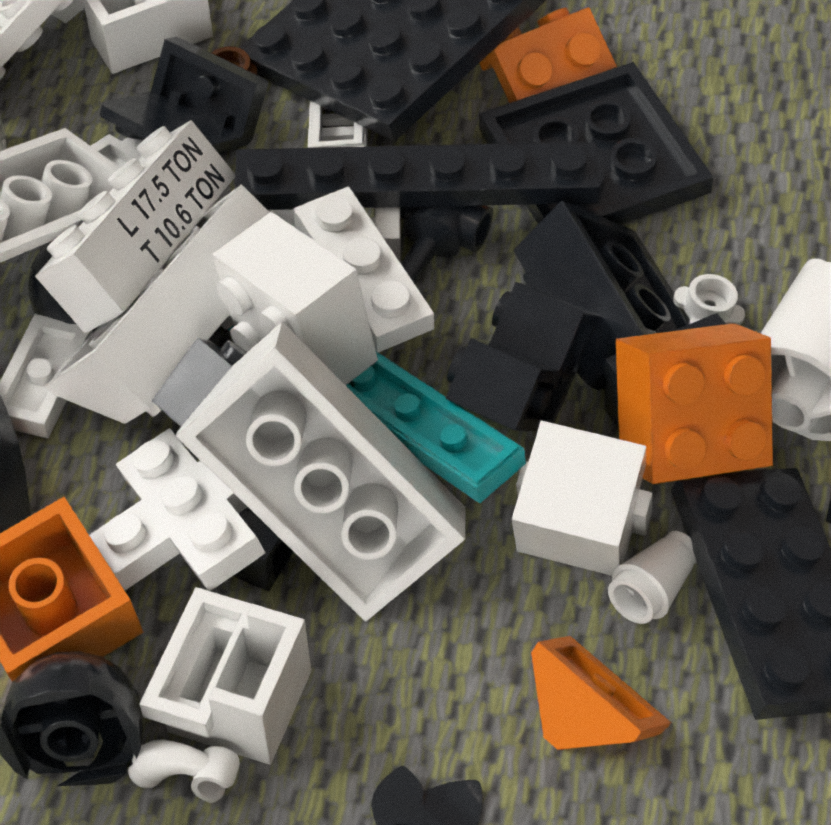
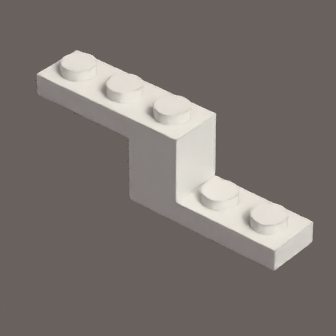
[271,186,434,353]

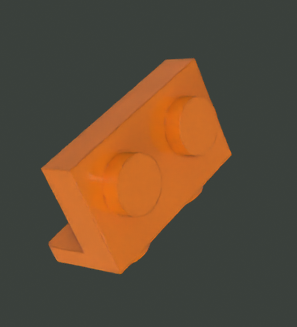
[479,7,617,103]

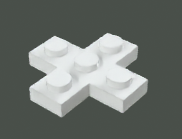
[89,428,266,591]

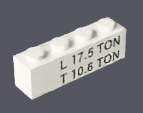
[35,120,235,333]

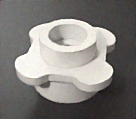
[673,274,745,325]

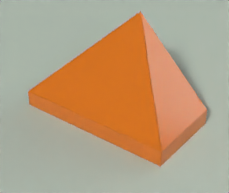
[531,636,672,750]

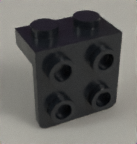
[99,37,269,155]

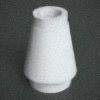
[608,531,697,624]

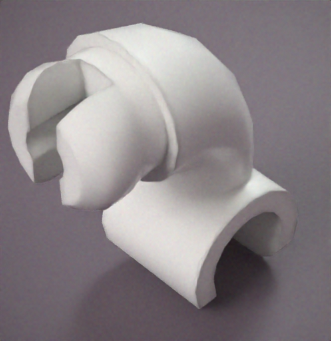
[128,740,240,803]

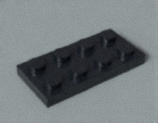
[671,468,831,720]

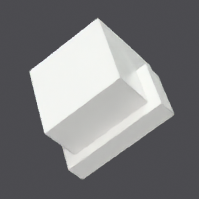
[512,420,652,576]
[140,587,311,765]

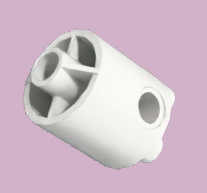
[761,259,831,441]

